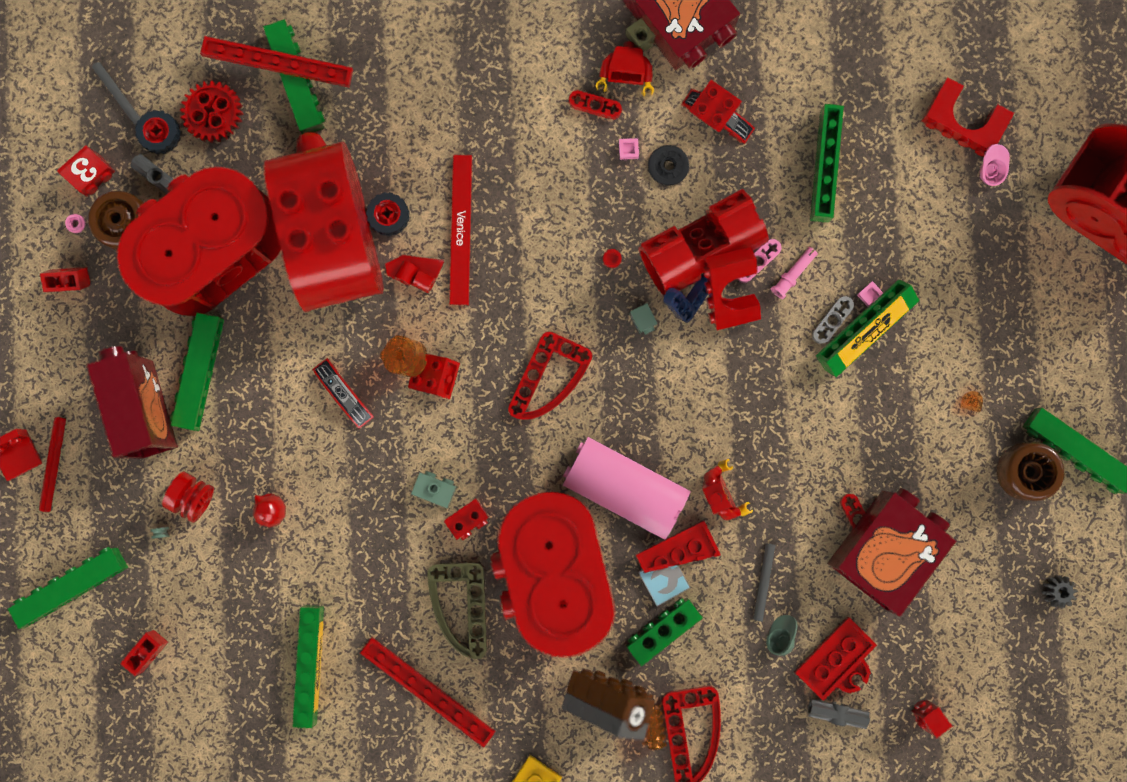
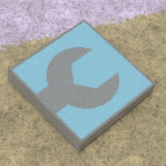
[638,565,691,606]

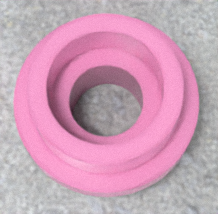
[65,214,85,233]

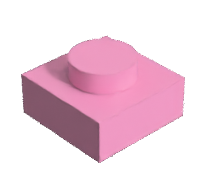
[619,138,639,160]
[857,281,883,307]

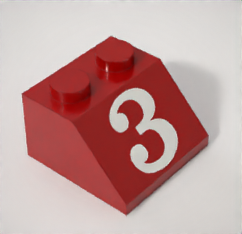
[57,145,115,196]

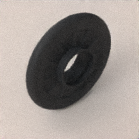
[648,145,689,186]

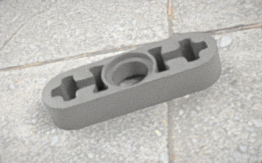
[812,296,854,344]

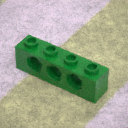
[626,598,703,667]

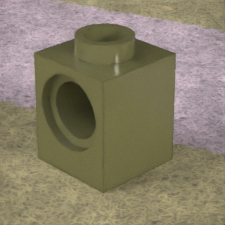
[626,18,655,51]

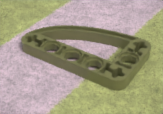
[428,562,487,659]

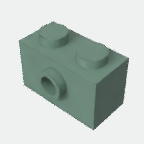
[411,470,457,508]

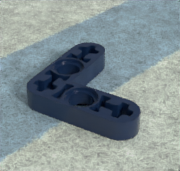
[664,273,708,323]

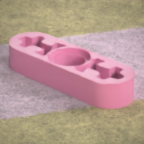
[737,239,781,283]

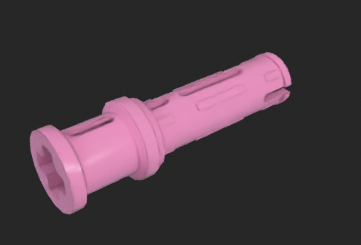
[771,247,818,299]

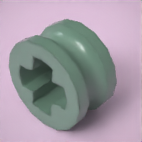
[151,527,170,539]

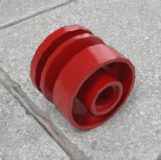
[162,471,214,523]

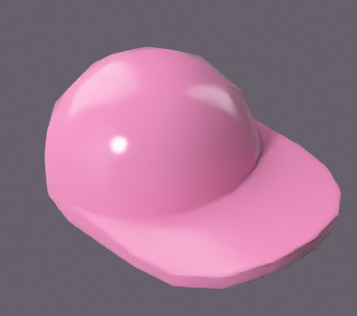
[979,144,1010,186]

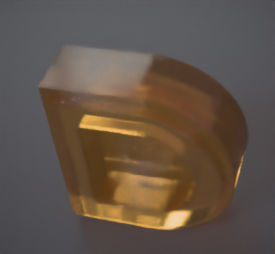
[960,391,983,413]

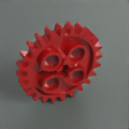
[180,81,244,143]

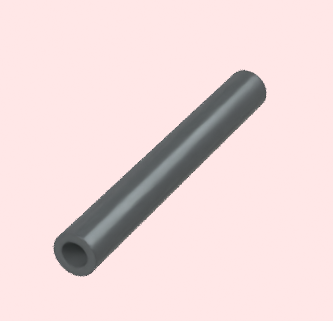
[92,62,141,126]
[753,543,776,622]

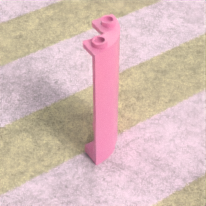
[563,437,691,540]

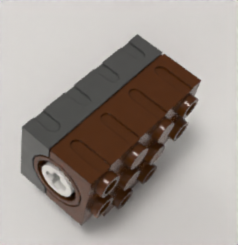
[561,668,656,740]

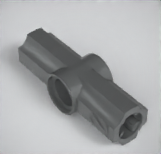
[130,154,173,194]
[808,699,870,729]

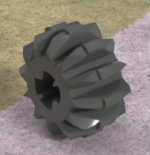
[1042,575,1079,609]

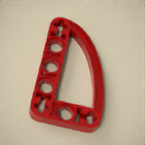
[508,331,592,420]
[662,685,721,782]

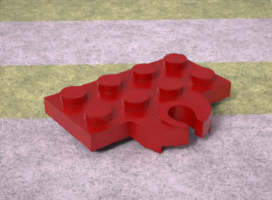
[794,616,877,701]

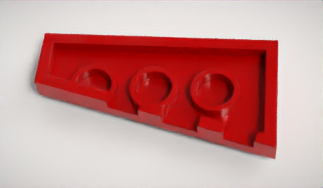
[635,520,721,573]

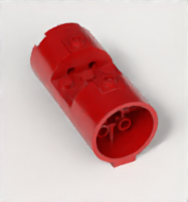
[639,189,769,297]

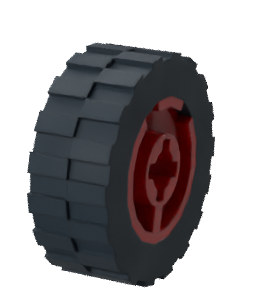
[135,110,181,154]
[366,192,410,236]

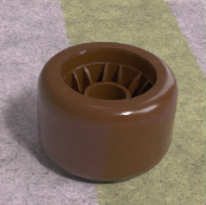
[88,191,144,251]
[997,442,1065,501]

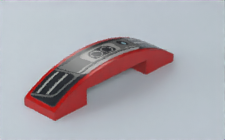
[682,89,755,144]
[312,358,374,429]

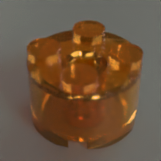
[380,335,427,377]

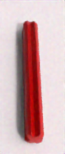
[39,417,66,512]

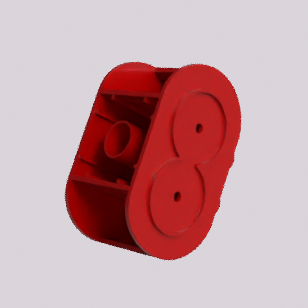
[1048,123,1127,264]
[264,141,384,312]
[117,167,281,316]
[490,492,615,657]

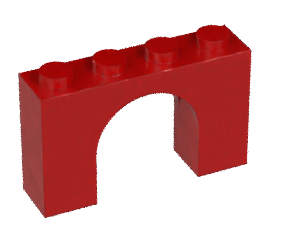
[921,77,1014,157]
[703,247,761,330]

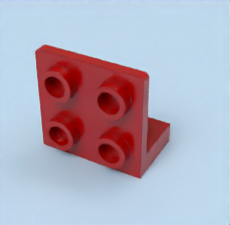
[689,80,742,132]
[408,352,460,399]
[0,429,43,481]

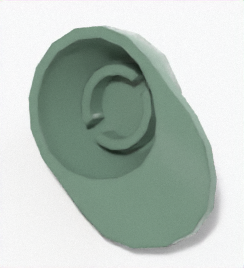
[766,615,798,656]

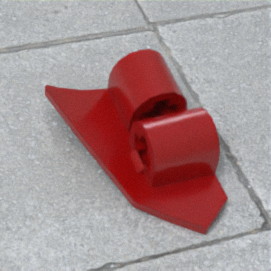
[385,255,444,293]

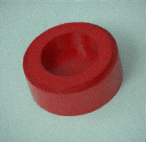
[603,249,622,269]

